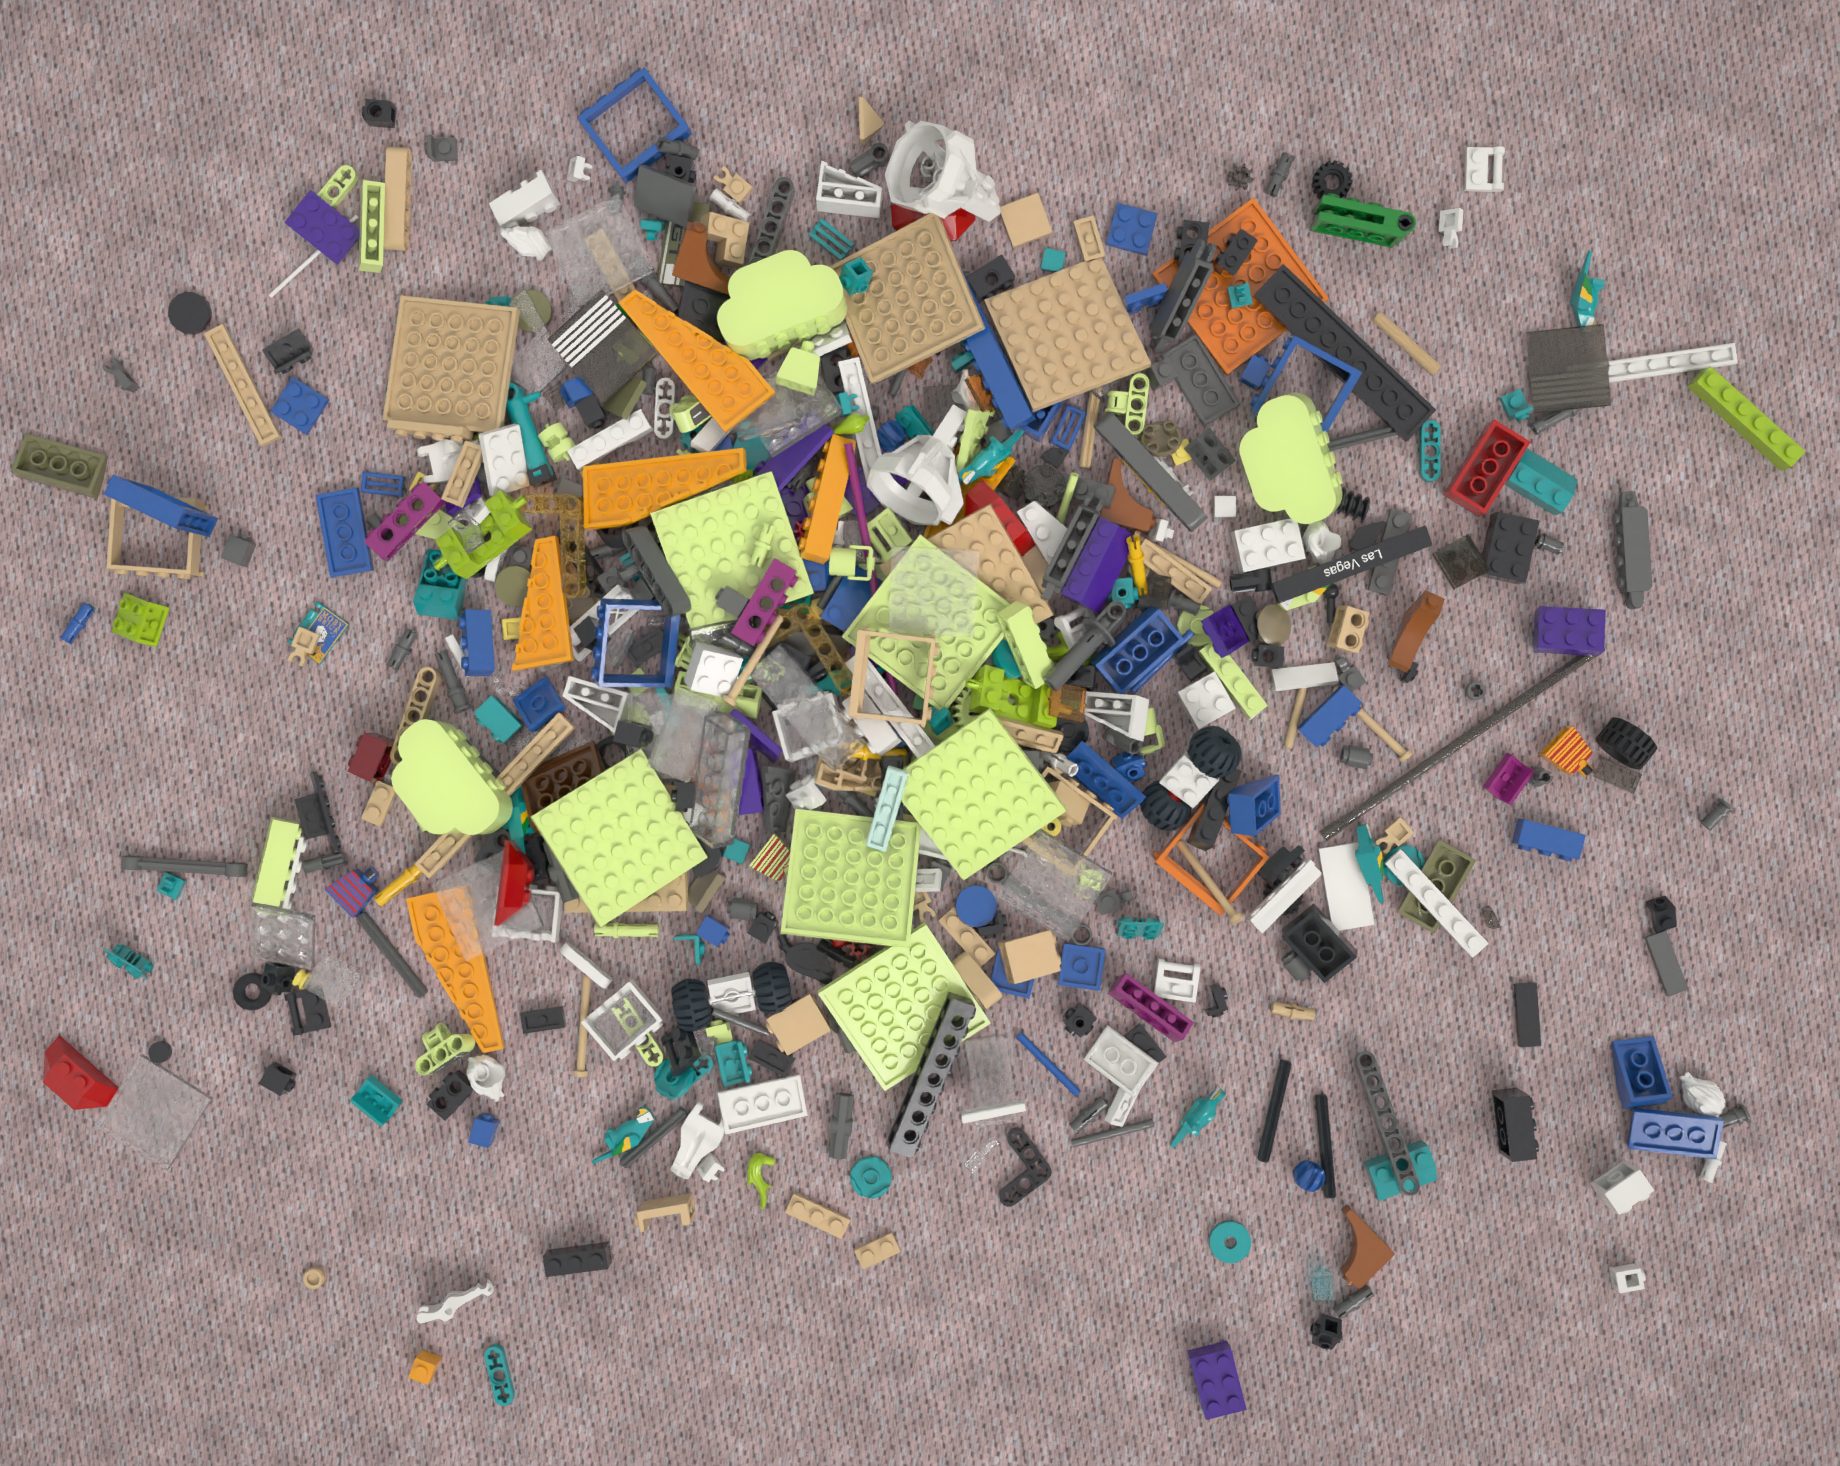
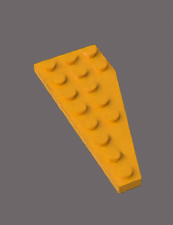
[618,290,775,434]
[583,448,746,530]
[406,885,505,1053]

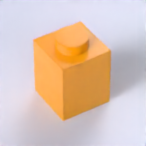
[408,1350,441,1385]

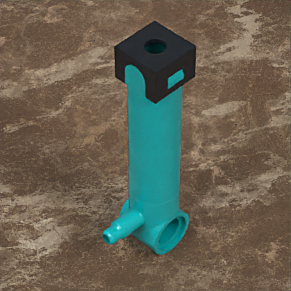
[506,382,557,487]

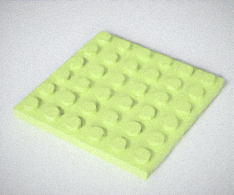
[650,471,814,635]
[842,534,1010,710]
[901,708,1067,880]
[531,749,708,927]
[781,809,921,948]
[817,922,990,1091]

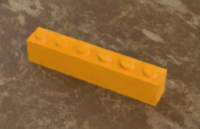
[798,434,857,565]

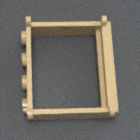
[106,497,209,579]
[848,625,939,727]
[1022,764,1117,877]

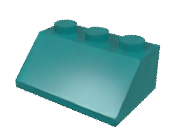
[1504,449,1578,516]
[1363,1140,1437,1202]

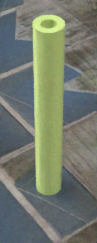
[1056,472,1079,524]

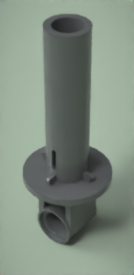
[1043,601,1126,692]

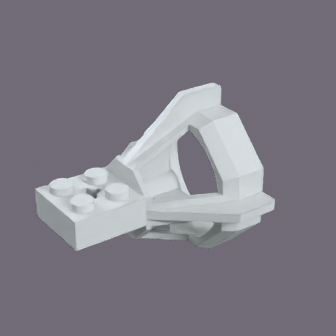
[885,120,1001,222]
[867,405,967,526]

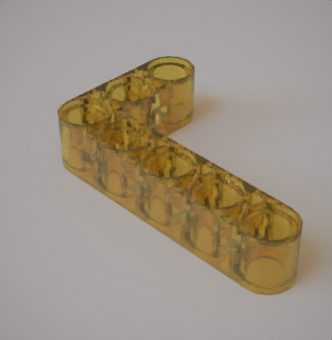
[519,494,586,599]
[764,603,853,697]

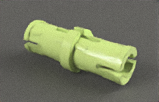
[749,523,777,568]

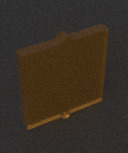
[964,374,996,413]
[1048,684,1087,723]

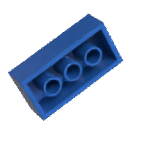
[1089,605,1185,694]

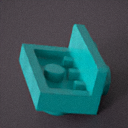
[894,405,935,440]
[713,1039,752,1087]
[350,1075,403,1127]

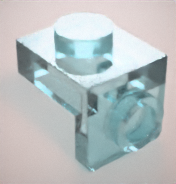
[1310,1268,1335,1302]

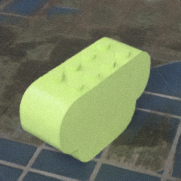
[717,250,848,360]
[1239,392,1343,524]
[392,719,513,835]

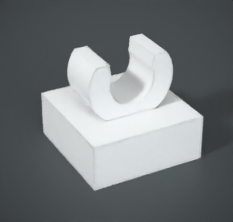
[567,156,592,182]
[1147,519,1174,542]
[696,1153,725,1182]

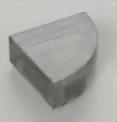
[1481,905,1500,930]

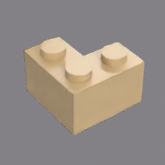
[700,212,749,268]

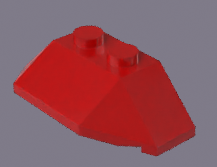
[891,204,976,242]
[965,480,1035,557]
[494,840,534,926]
[43,1036,122,1110]

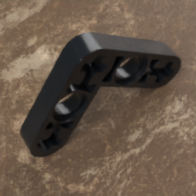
[999,1127,1052,1207]

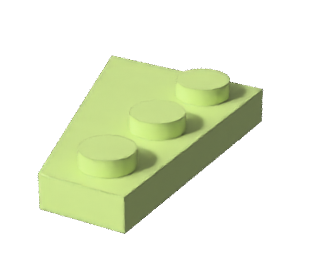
[955,407,995,473]
[400,500,467,540]

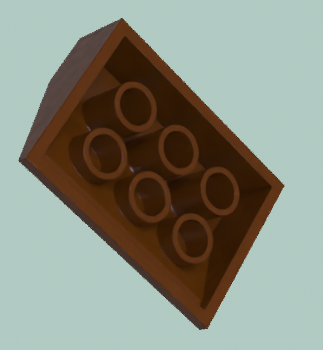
[521,741,606,834]

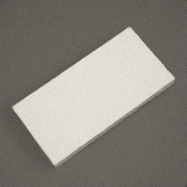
[1317,841,1375,931]
[717,1074,808,1134]

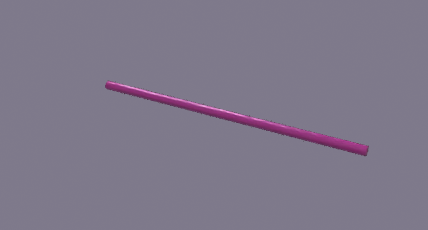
[844,443,898,695]

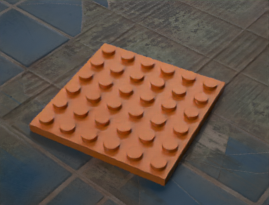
[1151,197,1329,376]

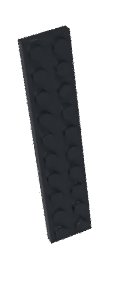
[1253,264,1436,442]

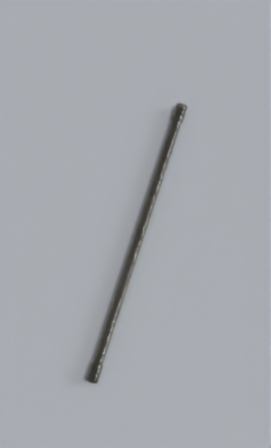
[1319,648,1605,841]

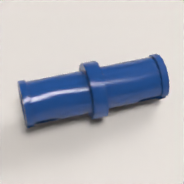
[60,602,96,644]

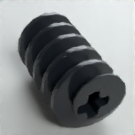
[1337,487,1370,523]

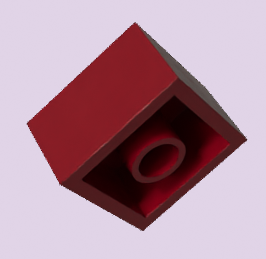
[347,733,395,782]

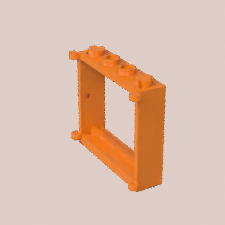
[1152,801,1269,916]

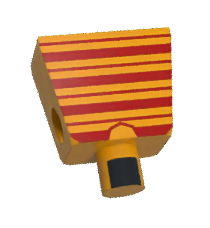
[1538,726,1593,777]

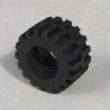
[1596,717,1658,770]

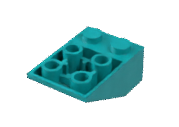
[413,549,467,620]

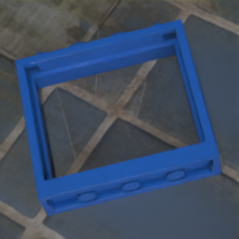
[577,67,692,184]
[1249,334,1362,432]
[103,475,218,537]
[591,598,680,687]

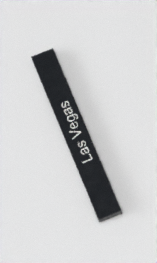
[1270,525,1432,604]

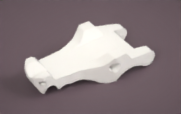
[417,439,483,485]
[670,1101,724,1179]
[416,1279,495,1323]

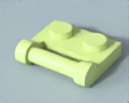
[867,507,914,562]

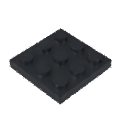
[677,280,731,344]

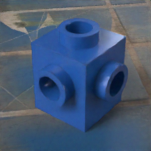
[1112,751,1147,782]

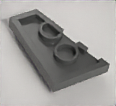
[762,765,797,832]

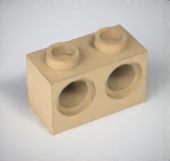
[1327,606,1369,653]

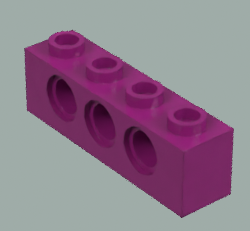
[364,481,446,562]
[731,558,799,646]
[1107,973,1194,1042]

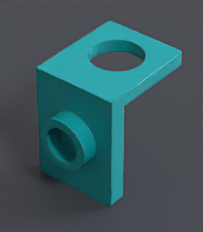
[674,934,706,964]

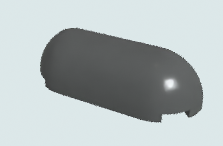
[765,621,849,657]

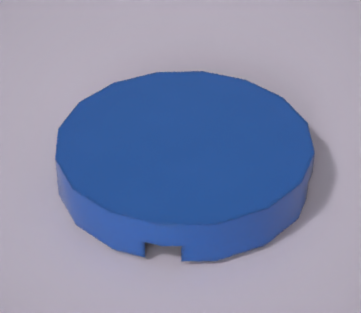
[955,885,997,928]

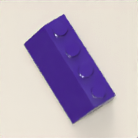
[753,413,834,492]
[1061,517,1134,614]

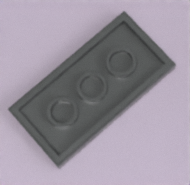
[1160,334,1240,427]

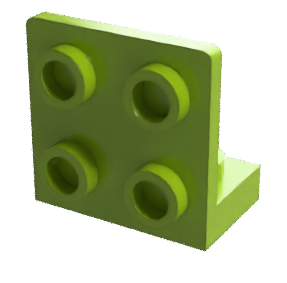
[112,593,170,647]

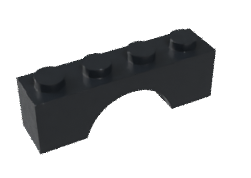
[1186,769,1242,852]

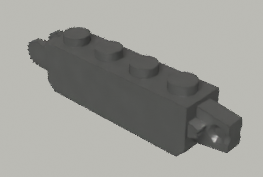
[1149,239,1216,353]
[1612,491,1652,609]
[1041,492,1106,603]

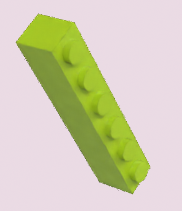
[1687,366,1806,471]

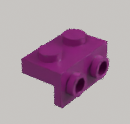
[1483,753,1535,805]

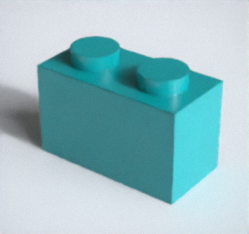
[474,695,525,743]

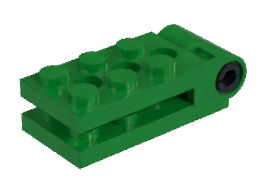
[1310,193,1416,248]

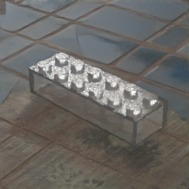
[750,645,867,771]
[689,712,751,849]

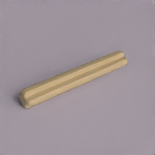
[1372,312,1441,375]
[1079,386,1102,468]

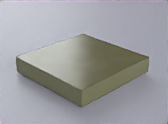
[603,372,647,420]

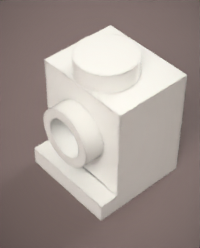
[1609,1263,1646,1293]

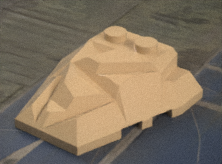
[814,708,909,792]

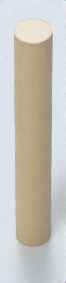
[1284,688,1307,749]

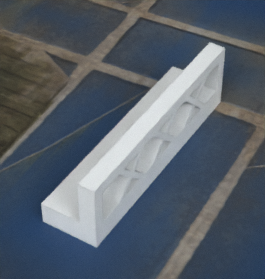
[570,585,638,661]
[1246,858,1322,933]

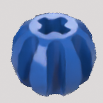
[876,420,907,452]
[1293,1160,1325,1192]

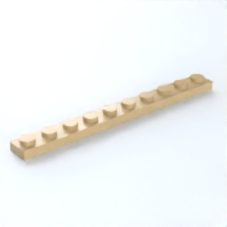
[415,713,576,879]

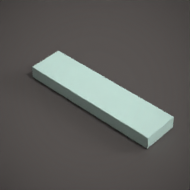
[865,766,909,852]

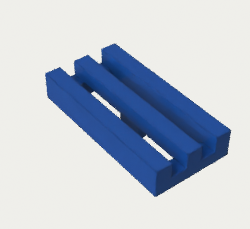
[1050,404,1087,451]
[360,471,406,498]

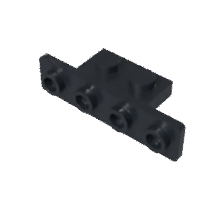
[294,771,341,854]

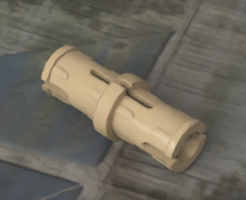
[1270,1001,1315,1022]

